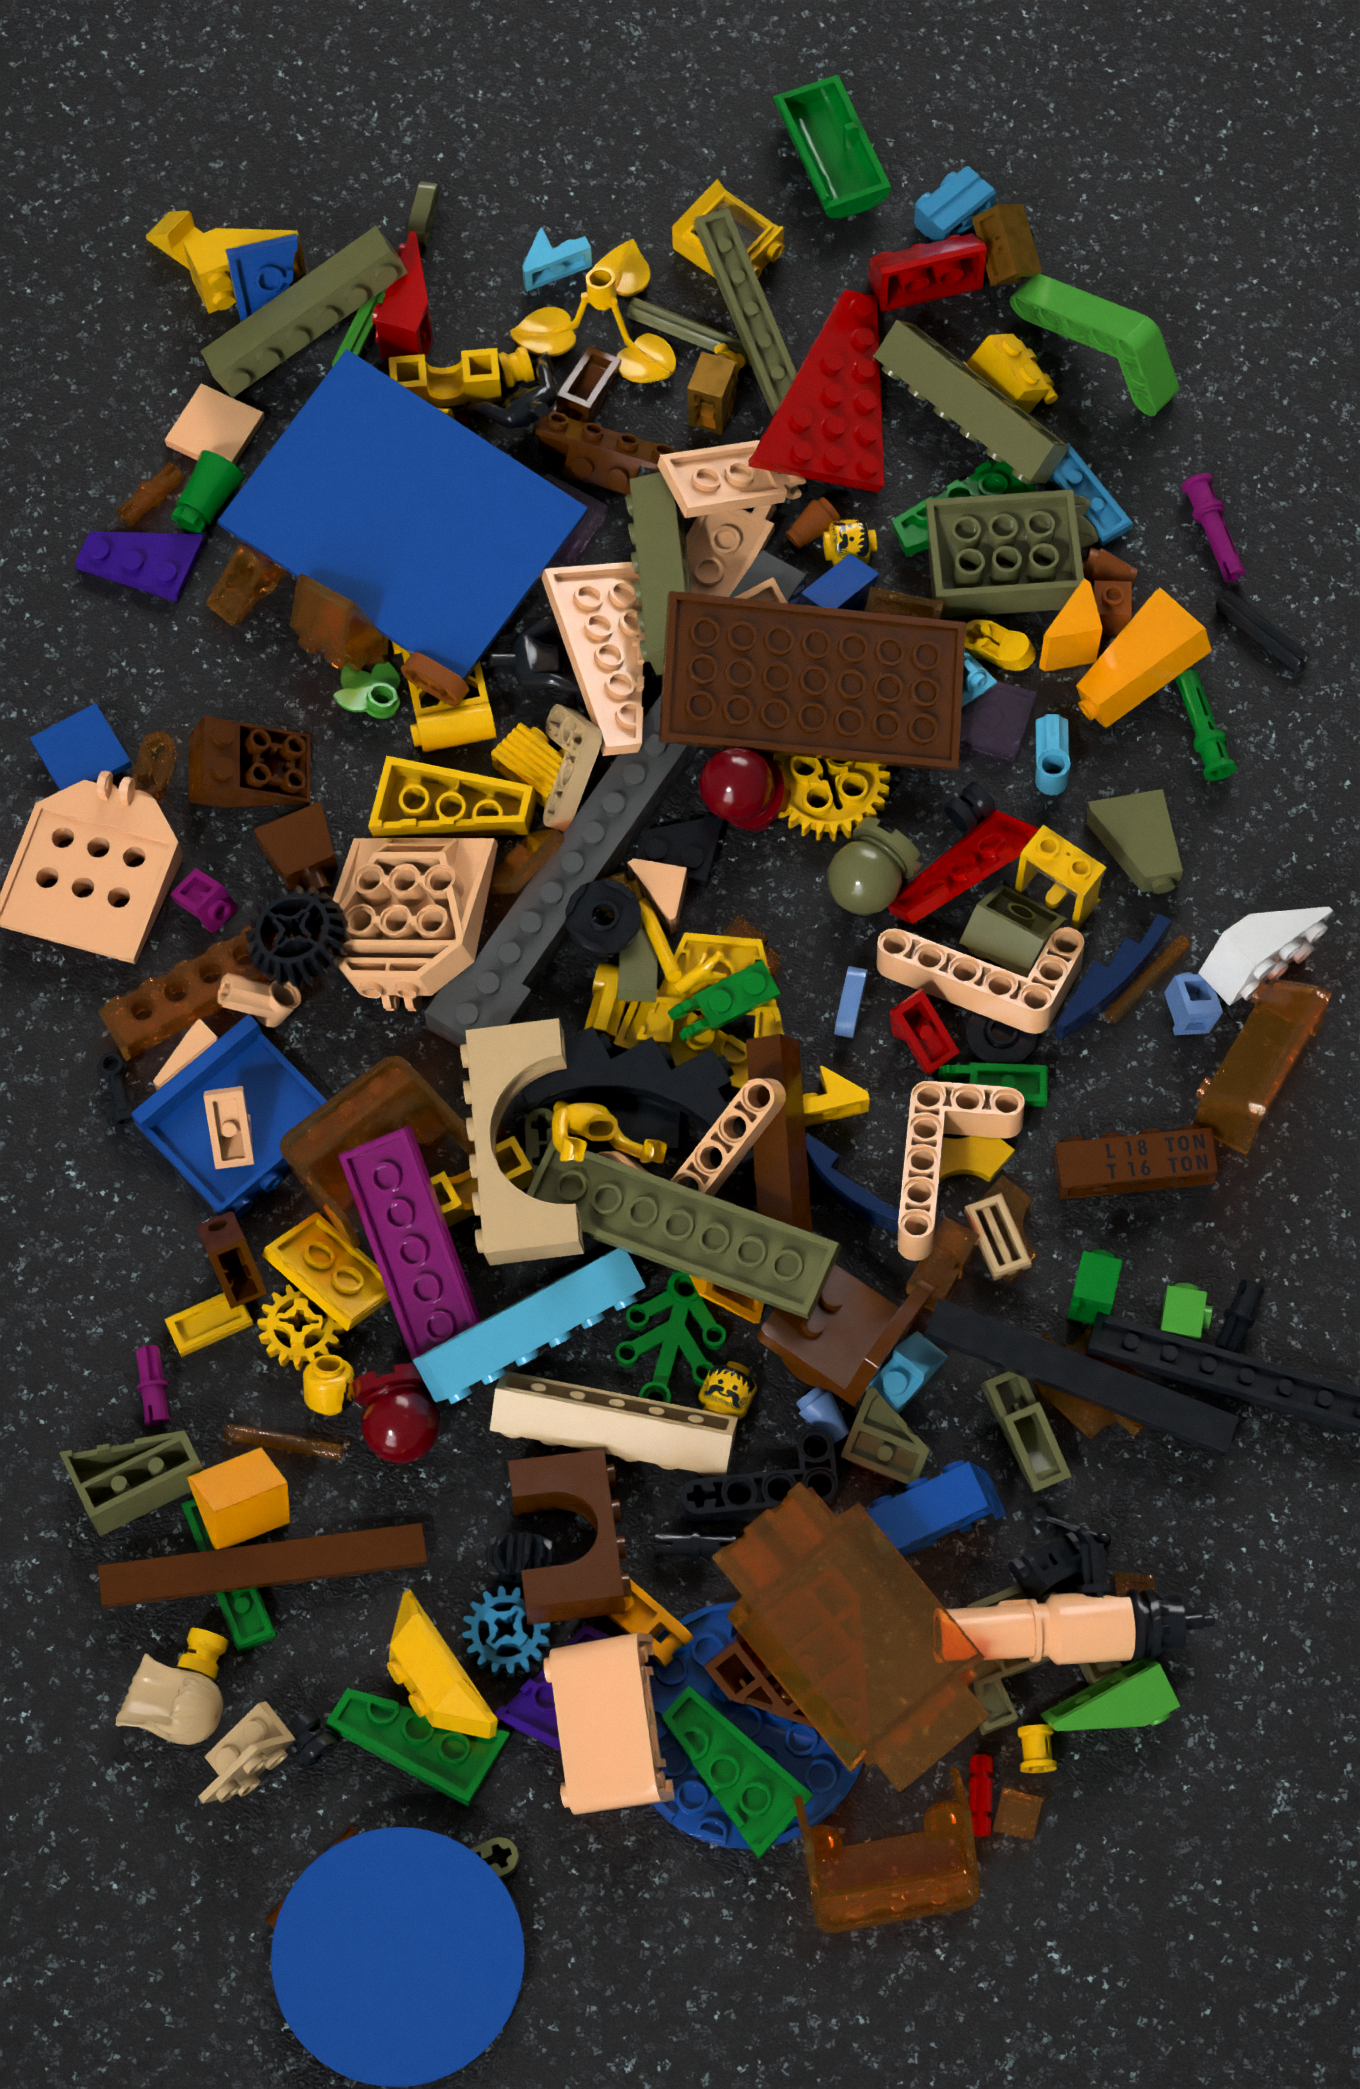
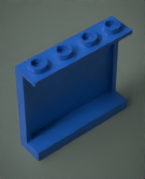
[131,1014,344,1218]

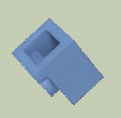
[1164,972,1223,1035]

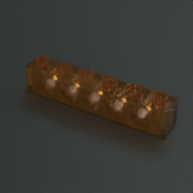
[98,925,321,1061]

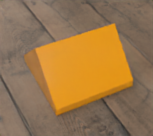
[1039,578,1103,672]
[187,1447,290,1550]

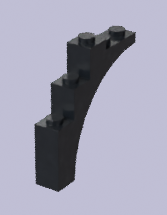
[520,1026,754,1171]

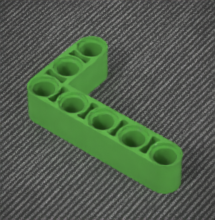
[1009,274,1180,416]

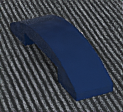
[806,1134,937,1236]

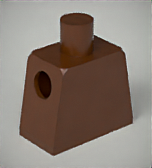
[253,802,338,894]
[197,1212,268,1309]

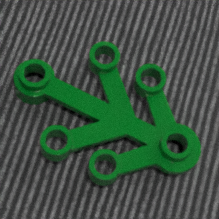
[615,1271,726,1404]

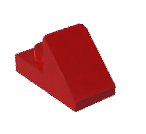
[890,989,960,1074]

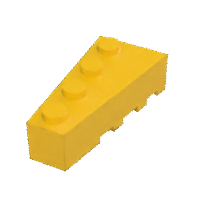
[368,756,537,838]

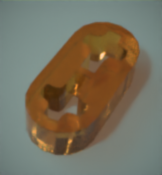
[131,732,177,802]

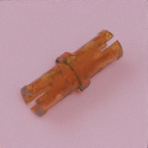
[116,462,185,527]

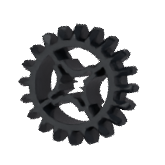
[245,885,350,988]

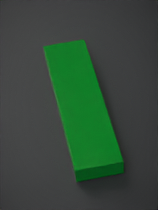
[181,1498,277,1653]

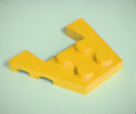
[637,932,784,1047]

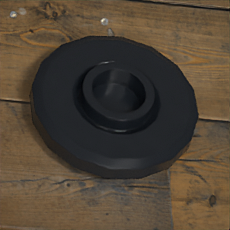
[966,1012,1038,1064]

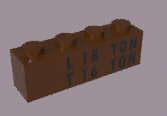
[1053,1124,1218,1200]

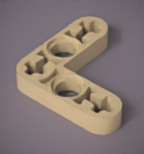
[543,704,602,831]

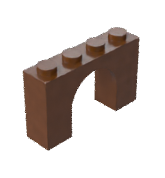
[508,1449,632,1625]

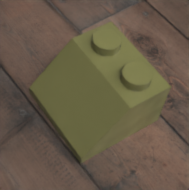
[959,883,1066,978]

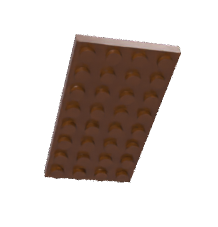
[659,591,966,772]

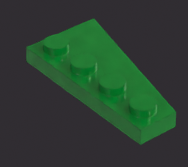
[892,460,1037,556]
[326,1688,510,1807]

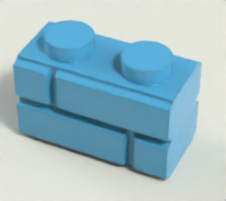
[914,166,996,243]

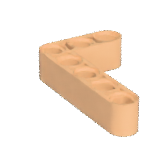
[876,927,1084,1034]
[597,1078,786,1196]
[897,1081,1025,1261]

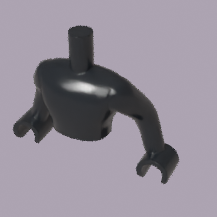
[453,351,558,429]
[489,614,587,709]

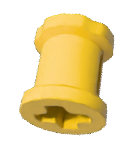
[1017,1724,1057,1773]

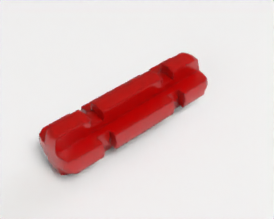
[968,1754,993,1837]

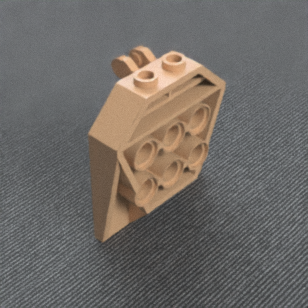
[0,771,183,964]
[320,838,498,1011]

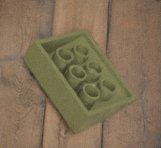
[926,489,1084,619]

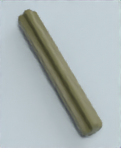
[627,298,752,367]

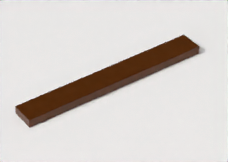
[98,1523,427,1609]

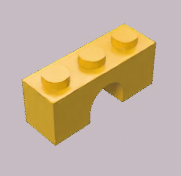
[389,348,502,407]
[430,1136,534,1228]

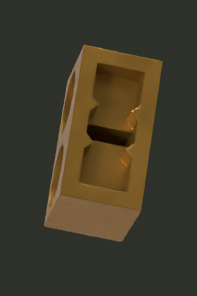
[687,352,737,435]

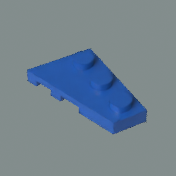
[225,234,298,322]

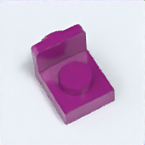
[170,868,238,933]

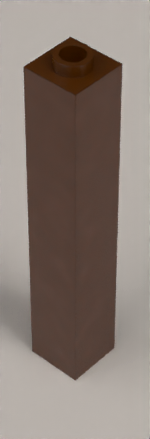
[746,1034,812,1233]

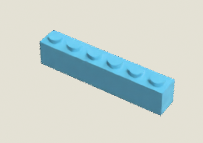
[413,1248,646,1404]

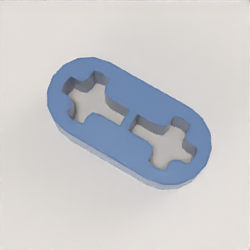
[834,966,868,1038]

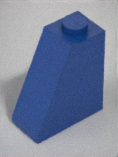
[797,553,879,611]

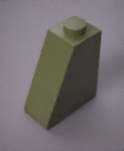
[1085,789,1183,894]

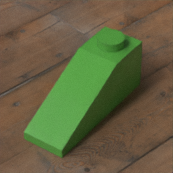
[1040,1655,1180,1731]

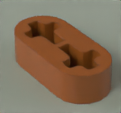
[401,652,469,706]

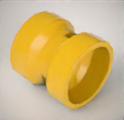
[177,1627,229,1681]

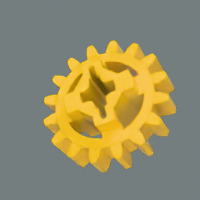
[257,1284,345,1370]

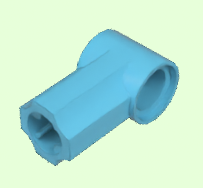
[1035,714,1071,795]

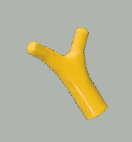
[672,950,727,996]

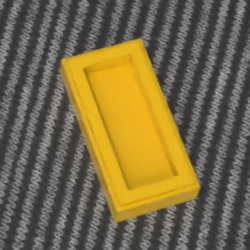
[164,1292,254,1357]

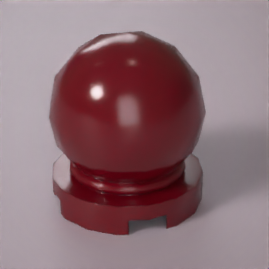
[698,746,791,832]
[352,1363,440,1465]

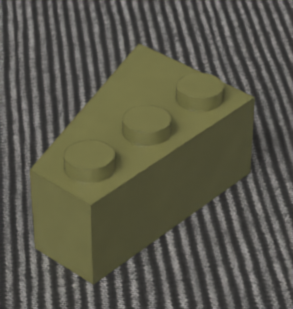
[59,1430,204,1536]

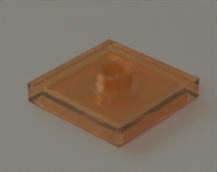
[488,829,565,896]

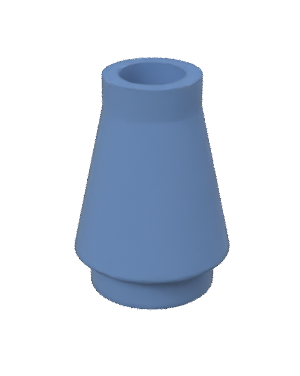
[796,1387,851,1444]

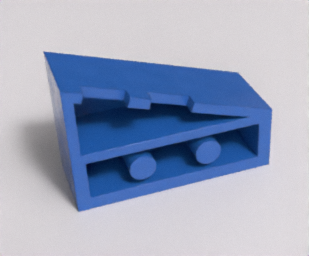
[861,1460,1007,1562]

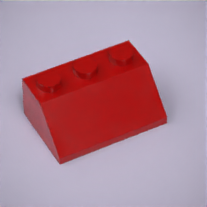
[868,233,987,313]

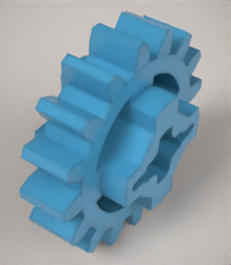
[462,1586,551,1677]

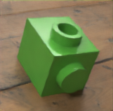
[1159,1283,1212,1342]

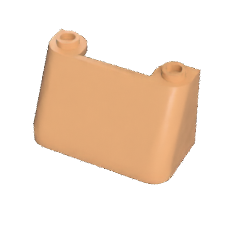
[544,1633,675,1815]

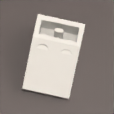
[1198,907,1333,1006]

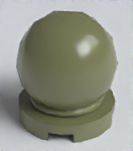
[827,817,923,916]

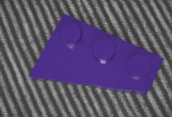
[75,532,206,602]
[494,1624,612,1752]

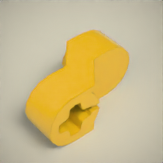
[964,620,1036,671]

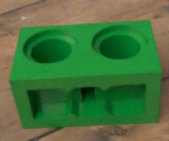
[1067,1249,1122,1325]

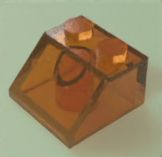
[290,573,384,673]

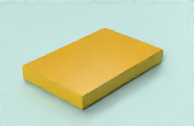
[262,1212,390,1331]

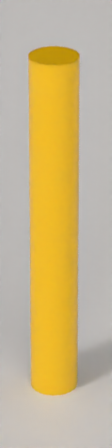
[638,897,682,983]

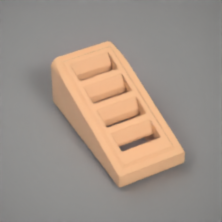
[153,1019,218,1091]

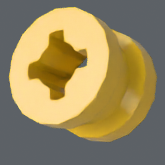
[498,346,535,389]

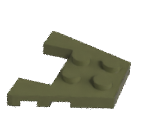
[966,1584,1124,1736]

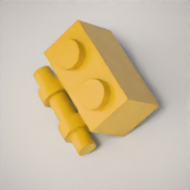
[966,333,1058,414]

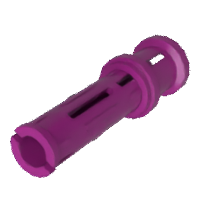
[1181,473,1246,582]

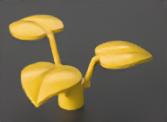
[510,239,676,383]

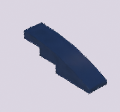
[1055,914,1171,1040]

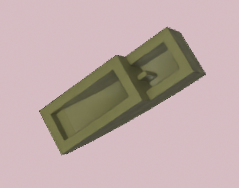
[981,1371,1072,1492]

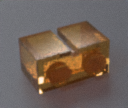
[906,1217,980,1311]

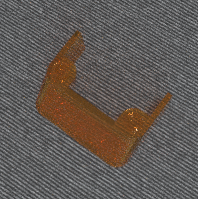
[1193,978,1333,1156]
[280,1056,476,1249]
[793,1766,980,1933]

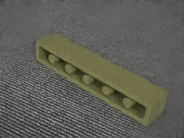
[201,226,408,398]
[873,320,1070,484]
[626,472,692,676]

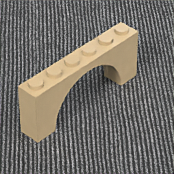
[460,1018,584,1265]

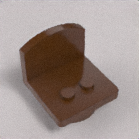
[757,1263,935,1407]

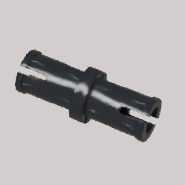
[654,1528,736,1560]

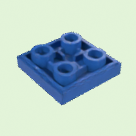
[30,703,132,791]

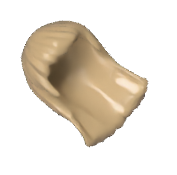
[115,1653,223,1745]

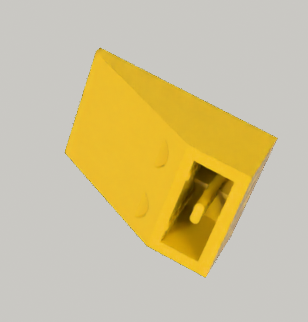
[183,228,307,314]

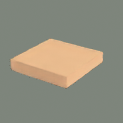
[165,384,265,465]

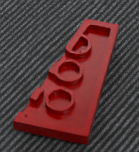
[888,810,1039,924]

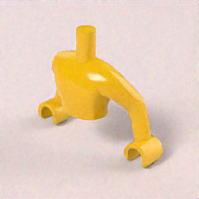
[552,1100,667,1163]

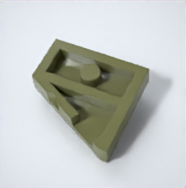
[840,1386,930,1486]

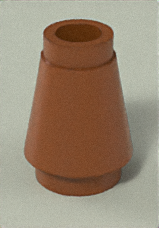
[785,497,841,549]
[1083,547,1138,585]

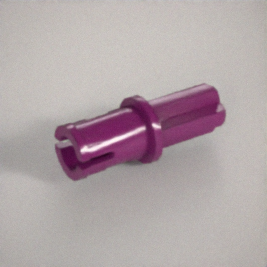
[136,1345,170,1426]

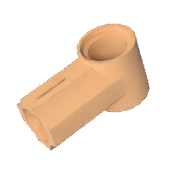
[218,973,301,1027]

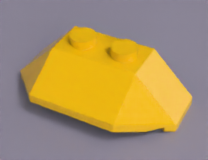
[387,1589,498,1739]

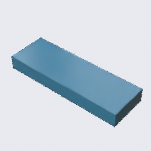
[1048,443,1133,547]

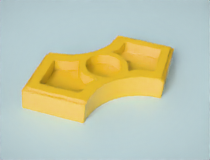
[922,1136,1015,1183]

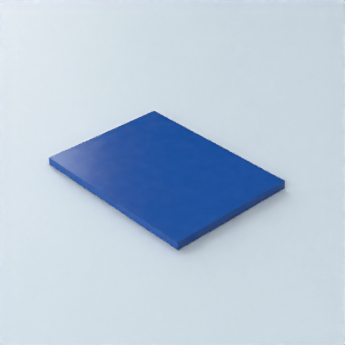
[217,349,588,681]

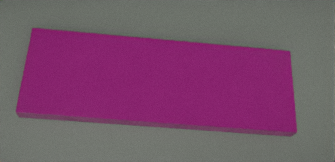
[338,1126,482,1363]

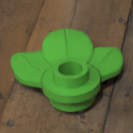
[333,661,400,719]

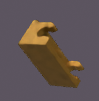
[972,204,1042,286]

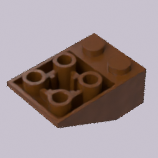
[188,716,311,808]

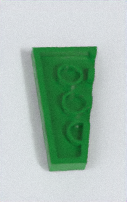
[661,1686,814,1861]

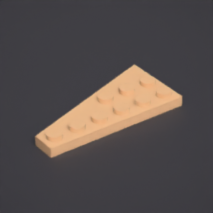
[542,562,645,756]

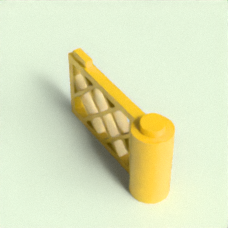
[392,641,497,753]

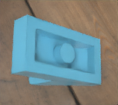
[522,228,592,292]
[866,1331,948,1414]

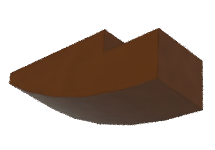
[539,346,621,459]

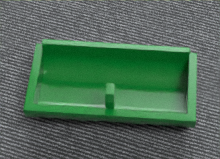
[773,75,891,219]

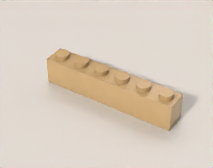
[490,1370,738,1477]

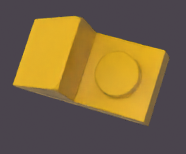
[146,210,203,269]
[803,1066,870,1127]

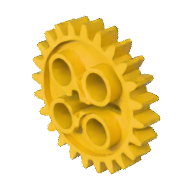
[773,754,890,841]

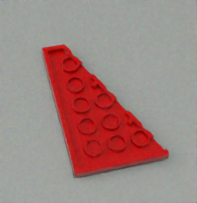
[748,289,884,493]

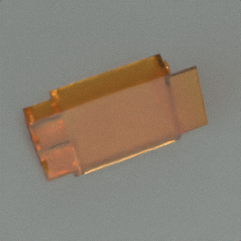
[712,1482,990,1792]

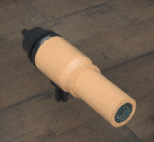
[931,1543,1215,1665]

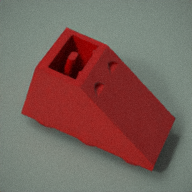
[372,231,434,360]

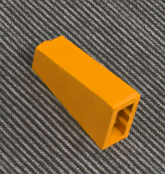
[1076,588,1212,728]

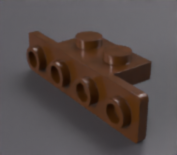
[535,412,681,495]

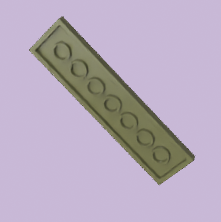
[526,1139,841,1320]

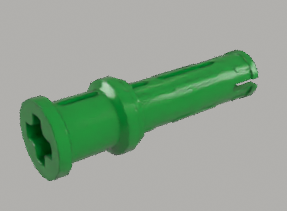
[1175,670,1237,781]

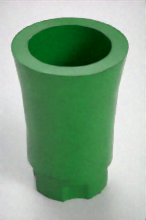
[171,450,245,534]

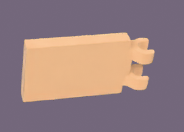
[657,440,806,518]
[686,504,777,597]

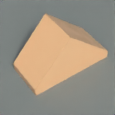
[628,858,687,935]

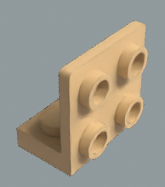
[198,1701,296,1804]

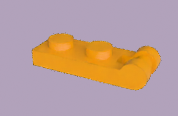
[607,1571,694,1668]

